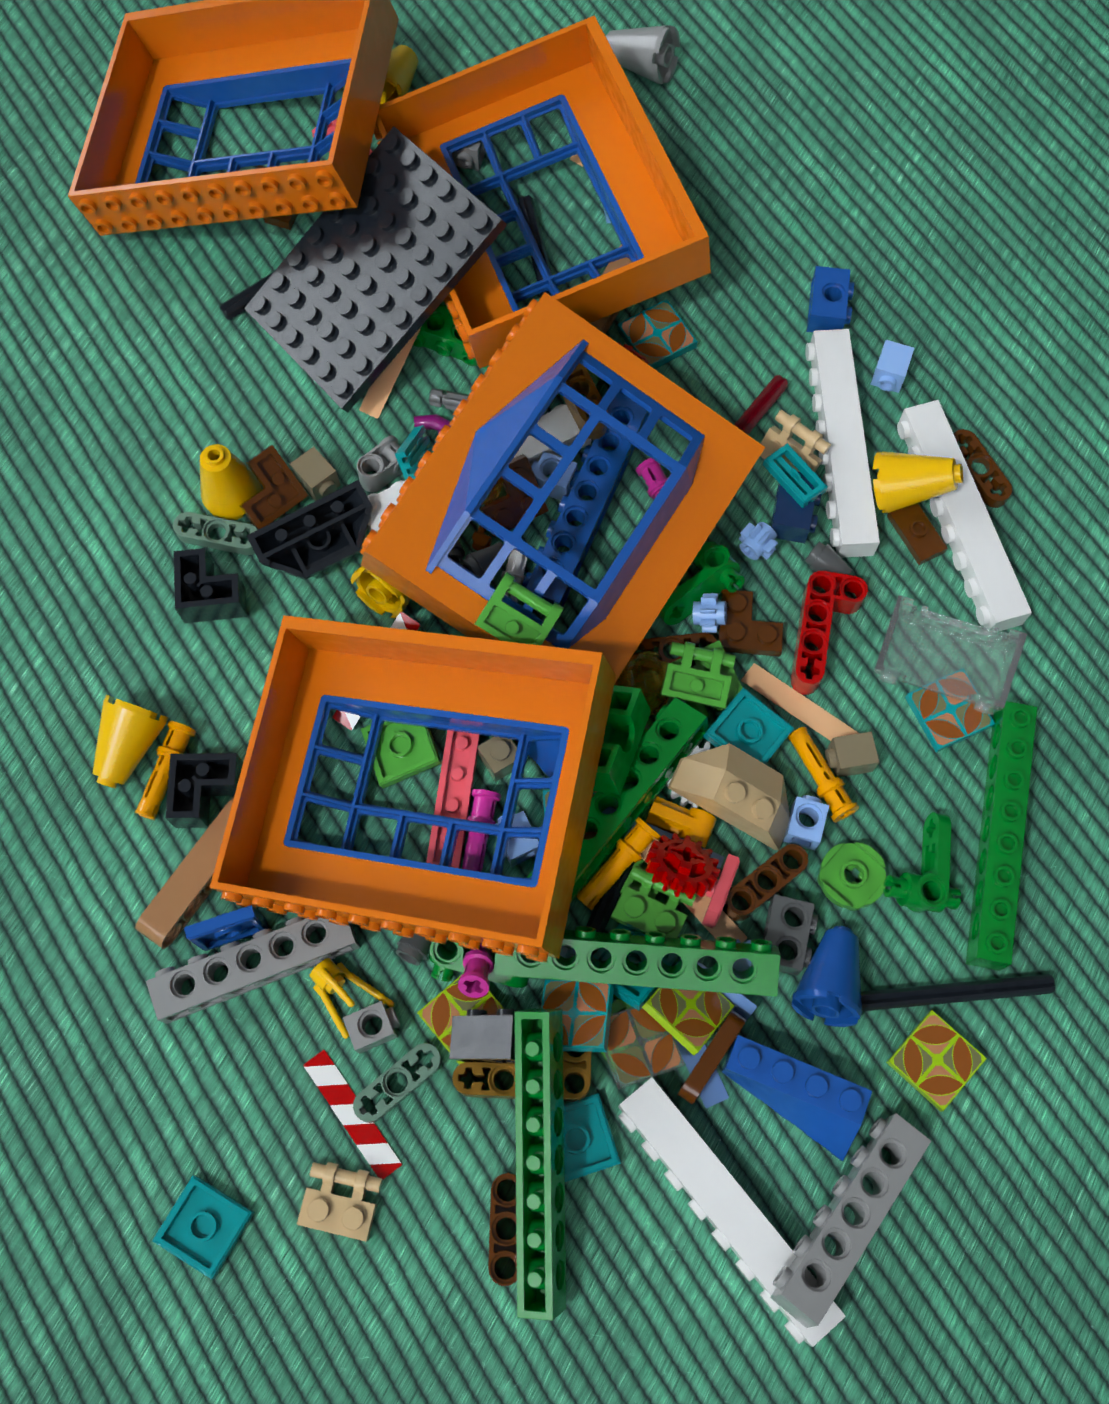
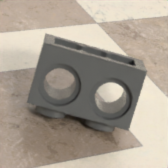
[763,894,818,976]

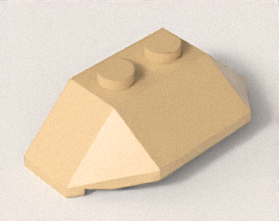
[668,743,790,850]

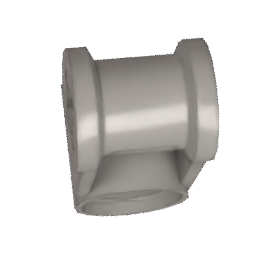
[357,435,408,492]

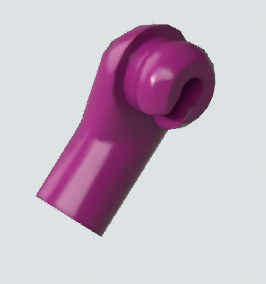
[414,414,451,434]

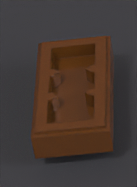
[887,503,948,565]

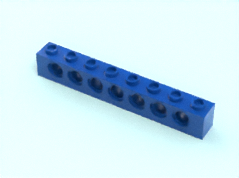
[522,392,650,607]

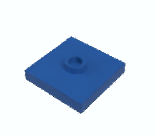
[184,905,268,951]

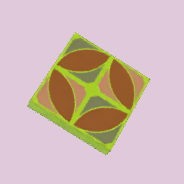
[417,973,504,1065]
[642,988,734,1056]
[886,1010,987,1112]

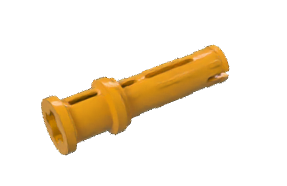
[134,721,196,820]
[788,727,859,822]
[576,817,661,910]

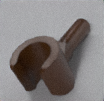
[472,525,492,551]

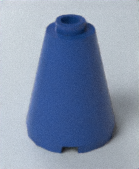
[791,926,862,1027]

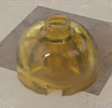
[614,651,668,716]

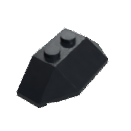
[247,480,373,580]

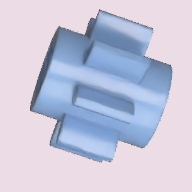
[739,522,778,560]
[692,593,727,633]

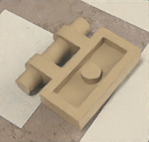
[760,410,831,472]
[297,1162,383,1242]

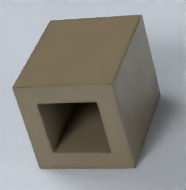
[290,446,340,501]
[825,731,879,777]
[477,737,517,782]

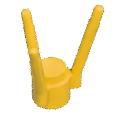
[309,958,394,1039]

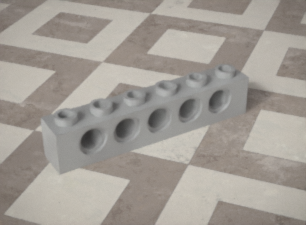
[146,917,360,1024]
[770,1113,931,1328]

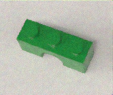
[593,685,651,795]

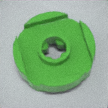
[817,842,886,911]

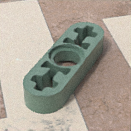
[173,512,257,555]
[353,1043,441,1123]

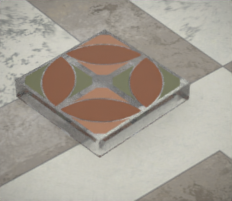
[604,1007,685,1090]

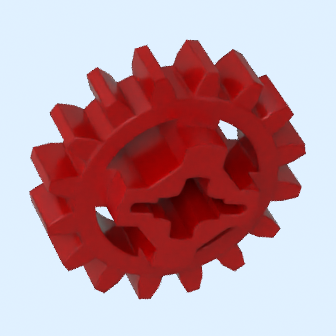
[645,833,720,899]

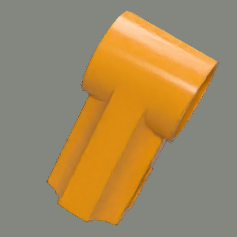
[646,796,717,848]

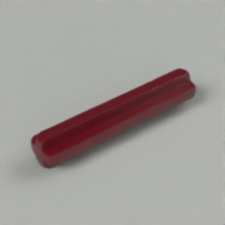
[734,375,788,435]

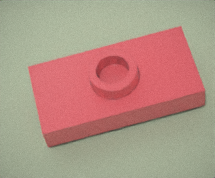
[702,854,740,929]

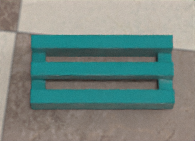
[395,425,434,479]
[763,443,828,509]

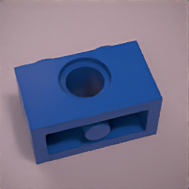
[806,266,854,332]

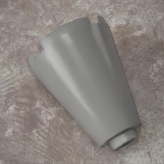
[606,25,680,84]

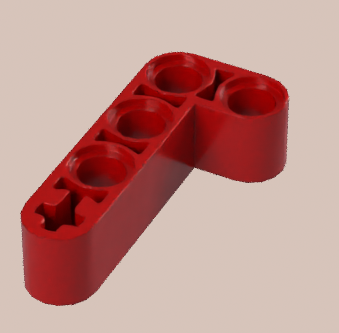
[791,571,868,695]

